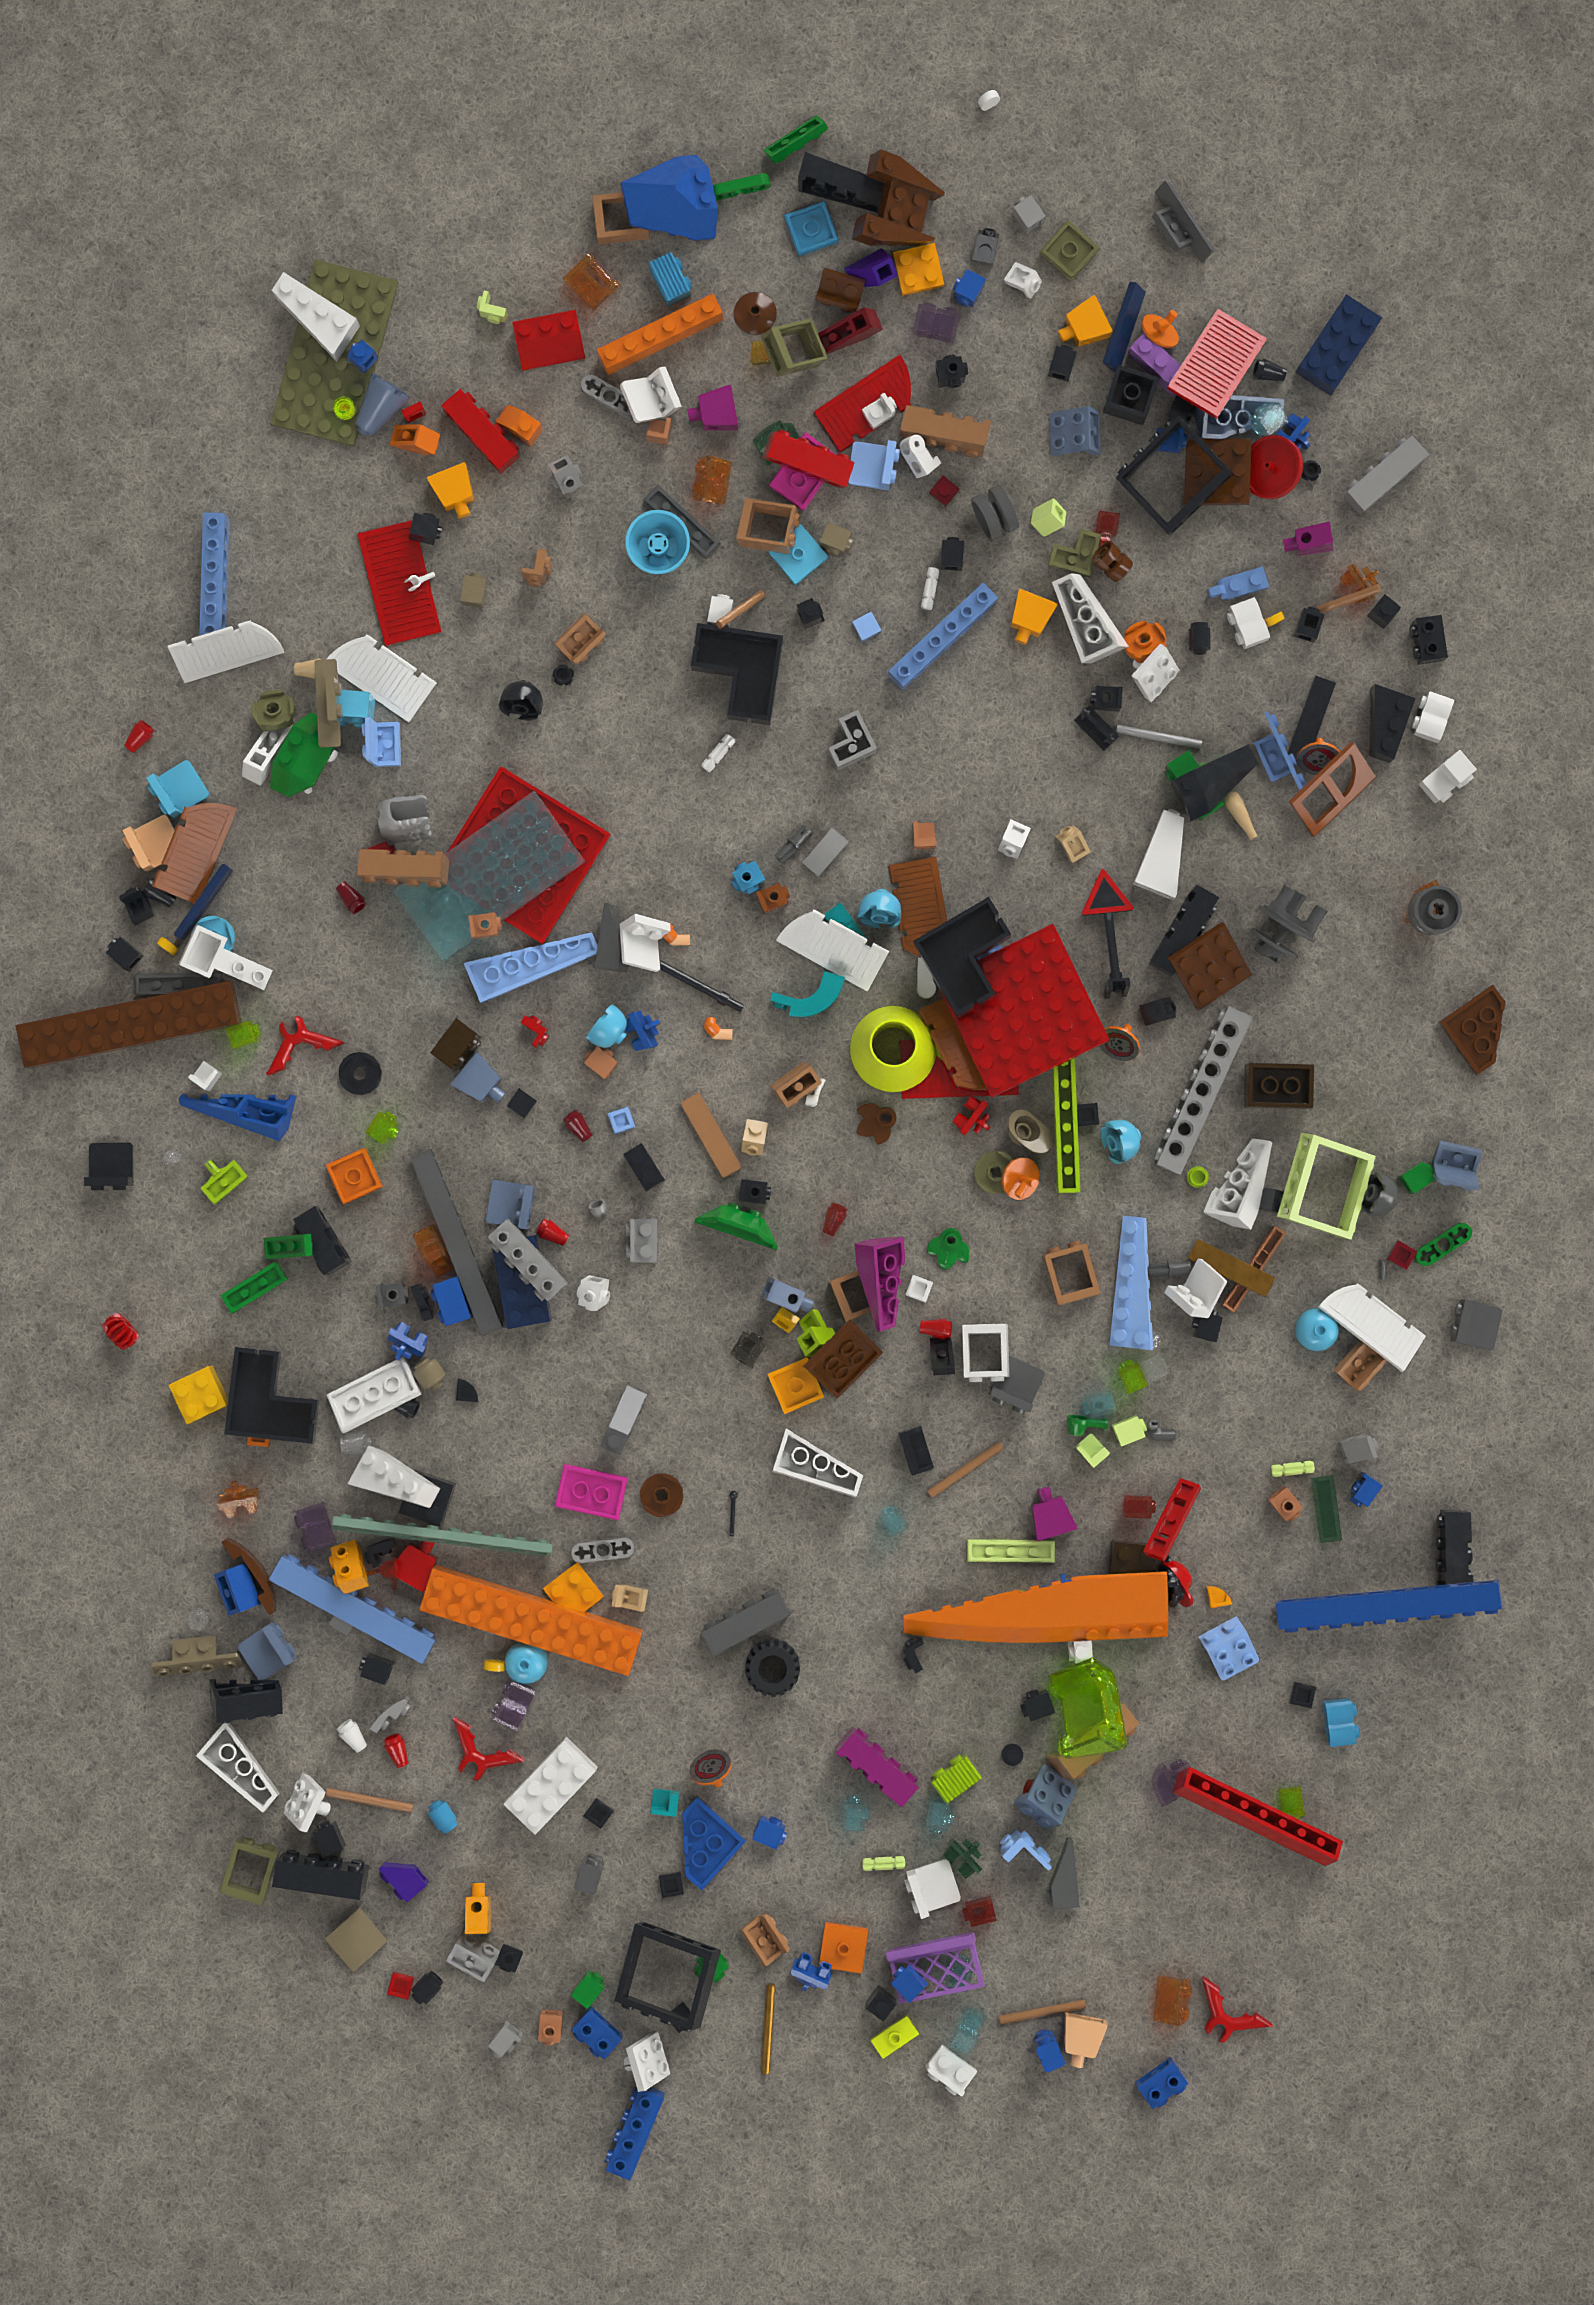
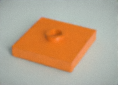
[325,1147,383,1205]
[819,1922,869,1974]

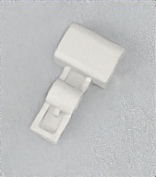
[178,925,273,990]

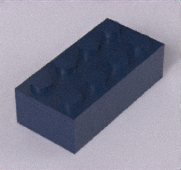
[1295,294,1382,396]
[492,1235,552,1329]

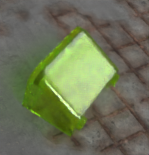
[1048,1657,1127,1759]

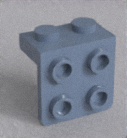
[1432,1140,1482,1191]
[238,1621,297,1680]
[1014,1765,1076,1829]

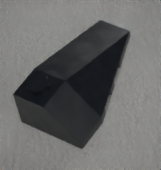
[1171,744,1258,822]

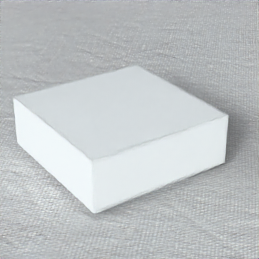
[905,1275,933,1303]

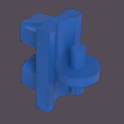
[1276,413,1310,450]
[625,1010,660,1051]
[387,1322,428,1361]
[790,1952,832,1992]

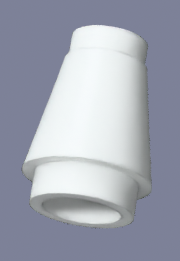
[337,1719,367,1753]

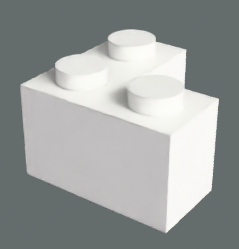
[1418,750,1477,803]

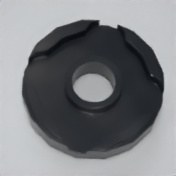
[338,1052,382,1095]

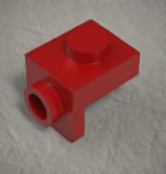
[521,1015,549,1048]

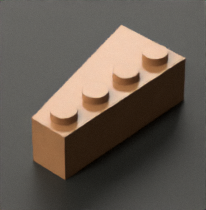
[899,405,991,458]
[357,849,450,888]
[1046,1703,1139,1780]

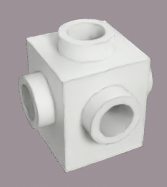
[577,1275,610,1311]

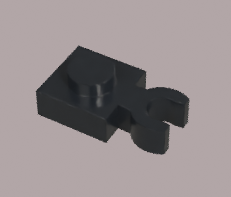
[410,1284,433,1321]

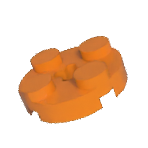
[1124,621,1167,663]

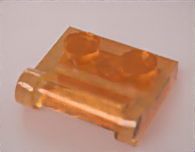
[563,253,621,311]

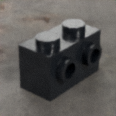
[1409,615,1448,665]

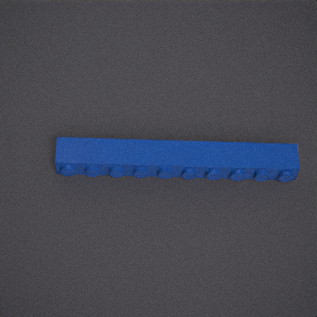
[1276,1580,1503,1633]

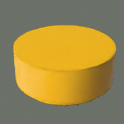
[1264,611,1285,628]
[157,937,179,956]
[483,1659,505,1672]

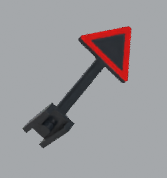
[1082,869,1134,999]

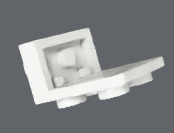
[620,367,682,423]
[904,1859,961,1919]

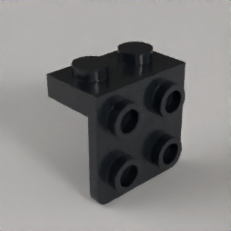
[84,1143,133,1191]

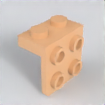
[122,815,175,872]

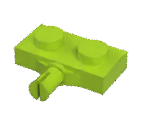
[201,1160,249,1205]

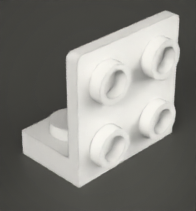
[620,914,671,972]
[1164,1259,1227,1318]

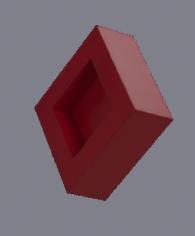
[929,475,960,507]
[1387,1240,1417,1270]

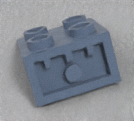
[1050,406,1101,456]
[486,1180,536,1229]

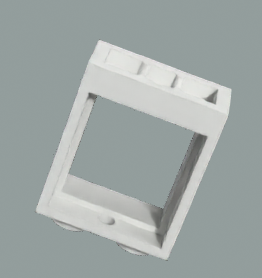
[962,1324,1009,1382]

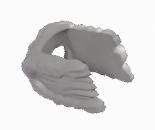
[377,795,432,843]

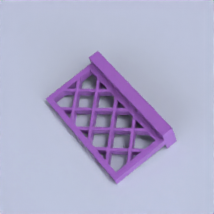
[886,1932,985,2004]

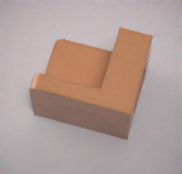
[646,418,672,445]
[912,821,936,850]

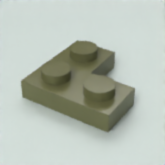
[1048,529,1102,577]

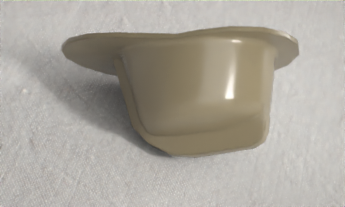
[1008,1109,1054,1153]

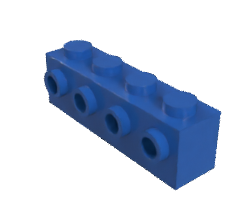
[604,2087,665,2181]

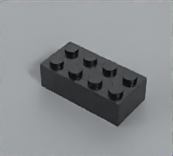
[272,1850,370,1900]

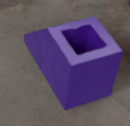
[844,248,898,287]
[379,1862,429,1903]

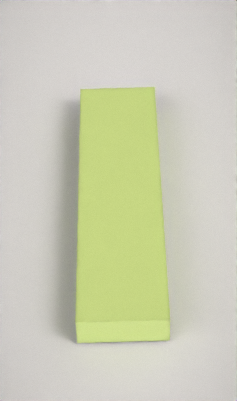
[967,1539,1055,1563]

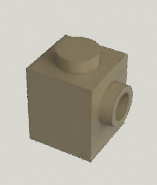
[819,522,854,557]

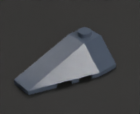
[1193,395,1284,439]

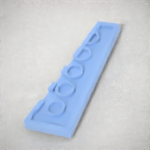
[464,932,598,1003]
[1110,1216,1153,1350]

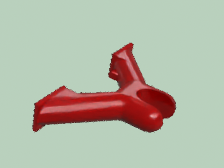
[266,1016,344,1076]
[452,1716,525,1781]
[1201,1976,1273,2043]

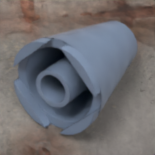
[355,373,410,437]

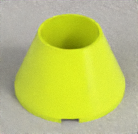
[850,1006,937,1092]

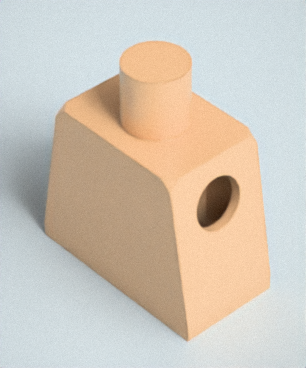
[1063,2012,1107,2068]

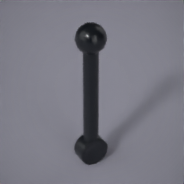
[729,1491,738,1537]

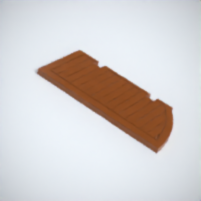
[152,803,238,904]
[888,856,948,957]
[918,998,987,1090]

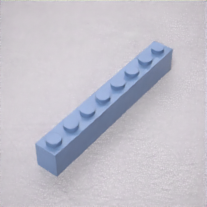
[269,1554,437,1664]

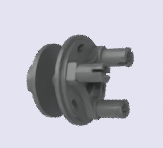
[1250,885,1328,964]

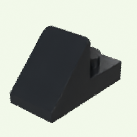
[930,1338,955,1376]

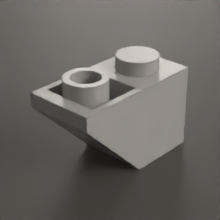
[1338,1433,1379,1463]

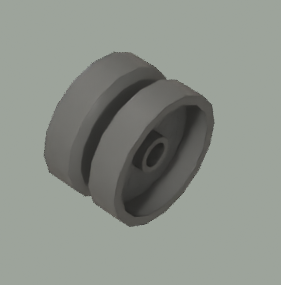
[971,485,1019,542]
[1407,885,1462,935]

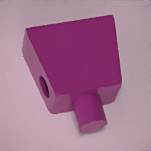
[687,384,738,431]
[1283,521,1333,556]
[1031,1486,1078,1541]

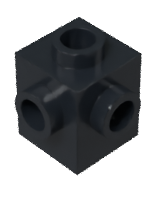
[935,355,968,388]

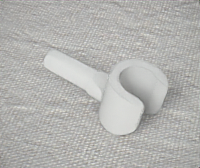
[404,572,435,591]
[805,1078,826,1107]

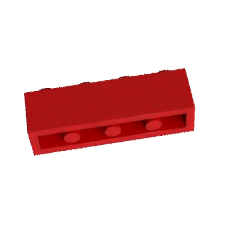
[441,388,520,474]
[762,430,855,489]

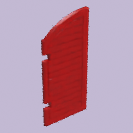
[814,355,912,452]

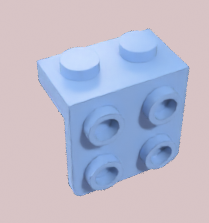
[848,440,900,491]
[362,717,401,767]
[1198,1616,1259,1680]
[999,1829,1052,1870]

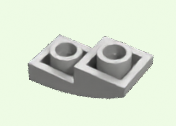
[802,827,849,877]
[370,1696,411,1734]

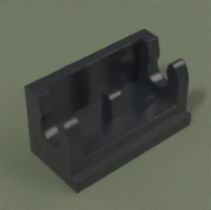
[898,1426,934,1476]

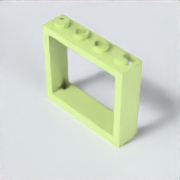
[1277,1133,1376,1239]

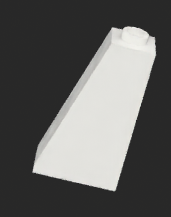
[1133,809,1184,900]

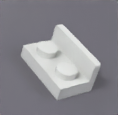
[926,2044,977,2096]

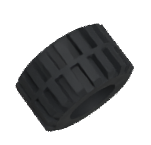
[745,1639,800,1697]

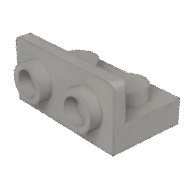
[626,1219,657,1262]
[446,1931,500,1982]

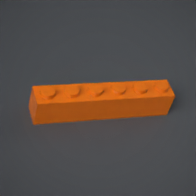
[597,293,723,376]

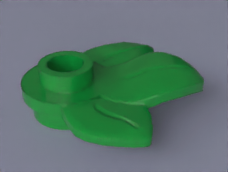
[927,1228,970,1270]

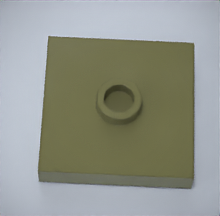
[1039,220,1100,281]

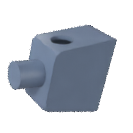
[451,1052,506,1103]
[760,1277,814,1312]

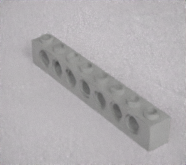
[1153,1006,1252,1176]

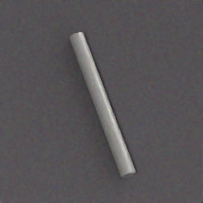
[1116,724,1202,749]

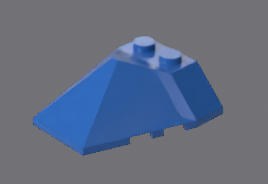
[620,155,718,241]

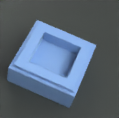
[852,612,881,642]
[608,1107,635,1134]

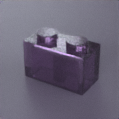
[912,303,961,344]

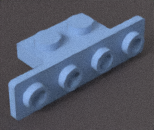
[1254,711,1306,791]

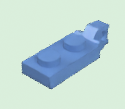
[1207,566,1269,600]

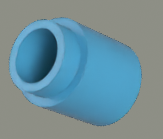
[427,1799,458,1834]

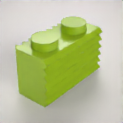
[930,1754,982,1804]

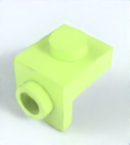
[477,290,508,324]

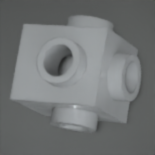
[548,455,583,495]

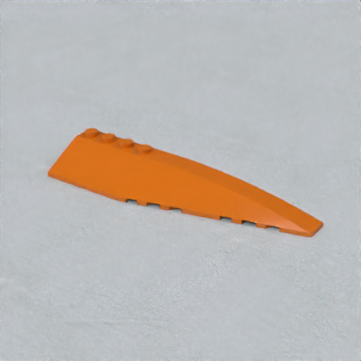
[903,1572,1168,1643]

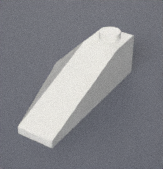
[1204,1138,1272,1230]

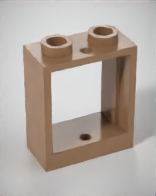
[593,192,653,245]
[736,498,800,554]
[1043,1240,1101,1305]
[830,1270,871,1322]

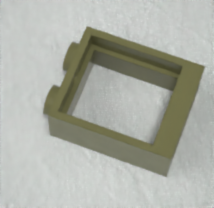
[761,318,828,377]
[220,1837,280,1906]

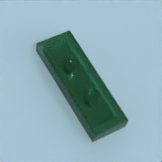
[1311,1475,1342,1543]

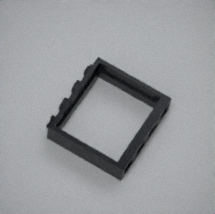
[1115,416,1234,536]
[614,1922,721,2032]

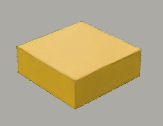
[772,1307,800,1333]

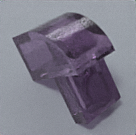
[1151,1759,1191,1807]

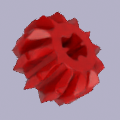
[102,1313,139,1350]

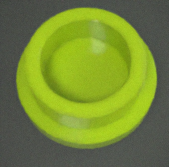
[1187,1166,1209,1188]

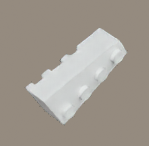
[272,272,360,362]
[1052,574,1129,664]

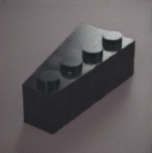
[798,152,885,213]
[1148,885,1219,977]
[1435,1510,1474,1586]

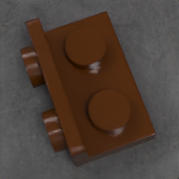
[815,267,865,312]

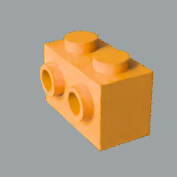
[329,1539,369,1594]

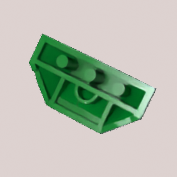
[270,712,335,798]
[694,1202,778,1251]

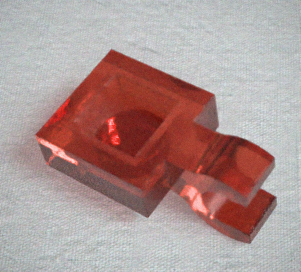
[1095,510,1120,547]

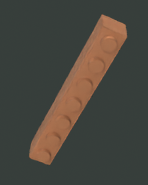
[1221,1226,1286,1312]

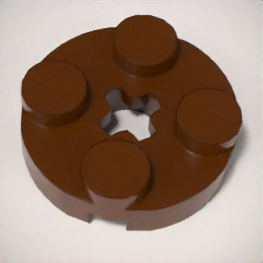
[640,1473,684,1517]

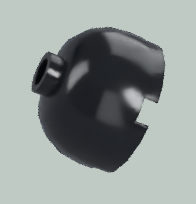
[499,680,543,721]

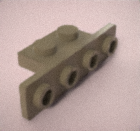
[314,659,343,748]
[151,1635,242,1677]

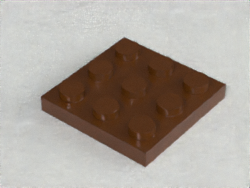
[1184,439,1252,506]
[1168,922,1252,1011]
[804,1320,883,1398]

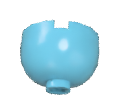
[858,889,902,928]
[586,1004,627,1048]
[1100,1119,1141,1164]
[1294,1308,1339,1352]
[504,1642,548,1684]

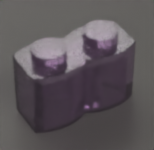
[294,1502,337,1553]
[492,1680,537,1732]

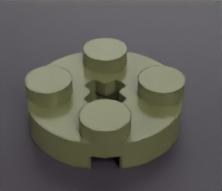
[251,690,296,731]
[974,1151,1013,1194]

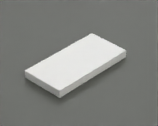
[327,1356,421,1434]

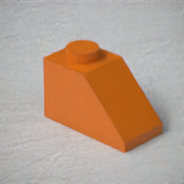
[495,405,543,447]
[389,424,440,455]

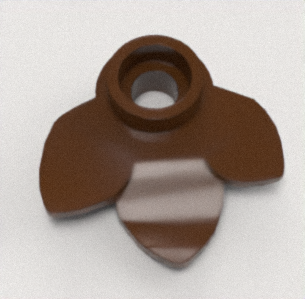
[857,1103,896,1145]

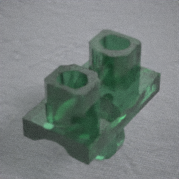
[942,1838,982,1879]

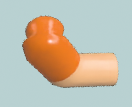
[662,924,690,946]
[704,1017,732,1040]

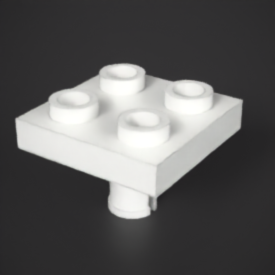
[1132,644,1180,702]
[283,1773,330,1832]
[624,2032,670,2092]

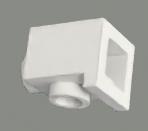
[1068,1640,1093,1664]

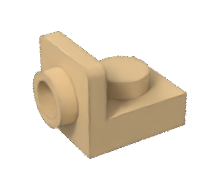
[1055,826,1091,863]

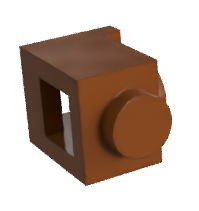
[756,883,791,914]

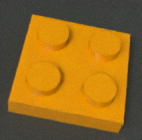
[893,243,944,296]
[767,1357,824,1414]
[543,1562,604,1612]

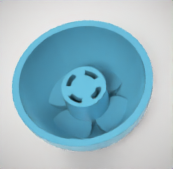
[626,510,690,575]

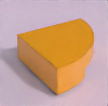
[1206,1586,1232,1608]

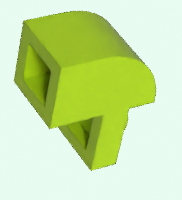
[797,1309,835,1357]

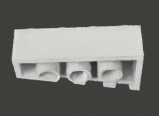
[772,1429,863,1498]
[348,1445,440,1508]
[196,1723,280,1812]

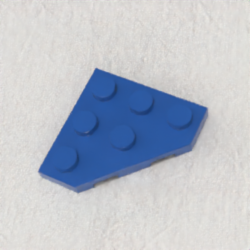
[682,1796,746,1891]

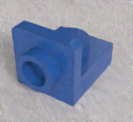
[1156,428,1187,454]

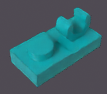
[823,902,866,938]

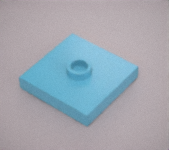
[768,524,829,586]

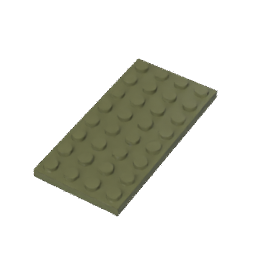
[270,259,399,447]

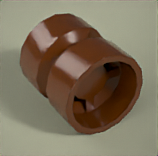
[1092,541,1133,582]

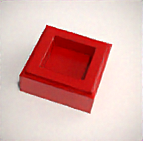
[401,401,426,423]
[387,1972,414,2000]

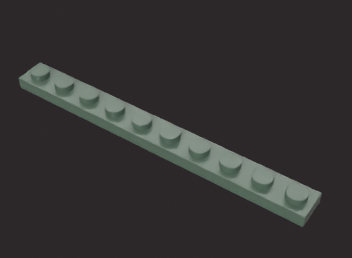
[332,1514,553,1557]

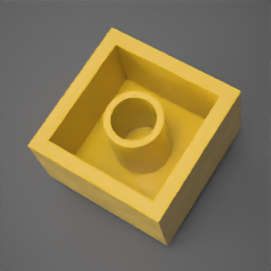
[168,1365,228,1424]

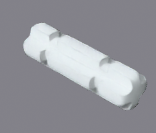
[921,567,939,610]
[702,734,735,772]

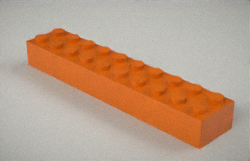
[420,1565,643,1676]

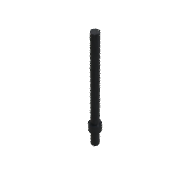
[659,960,745,1013]

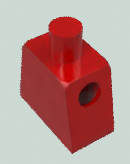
[387,1541,438,1592]

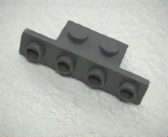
[1152,180,1214,262]

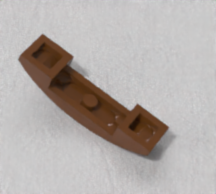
[222,1538,276,1615]

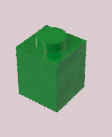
[1398,1161,1435,1194]
[570,1970,605,2009]

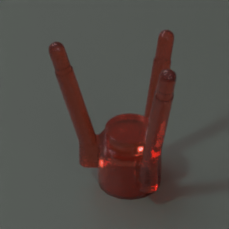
[366,1555,398,1591]

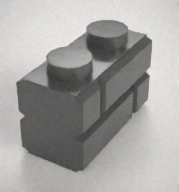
[574,1853,604,1895]

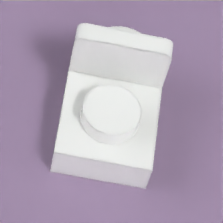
[1004,262,1042,299]
[862,393,897,430]
[998,820,1031,859]

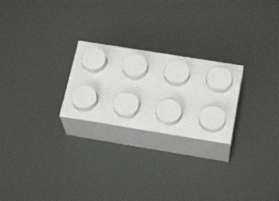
[503,1737,597,1835]

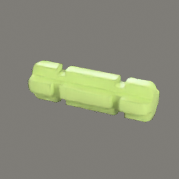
[1271,1461,1315,1477]
[862,1856,905,1871]

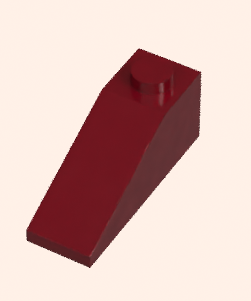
[815,307,883,355]

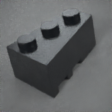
[1369,684,1416,763]
[293,1206,352,1275]
[209,1679,283,1723]

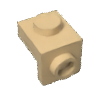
[741,1119,768,1155]
[612,1584,648,1612]

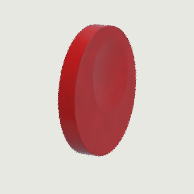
[1250,435,1303,500]

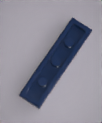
[1103,282,1146,372]
[174,864,233,941]

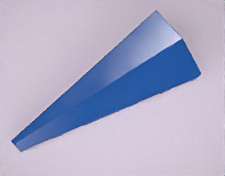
[179,1094,296,1141]

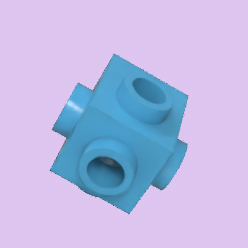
[731,861,765,895]

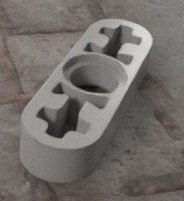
[581,375,632,418]
[571,1537,635,1563]

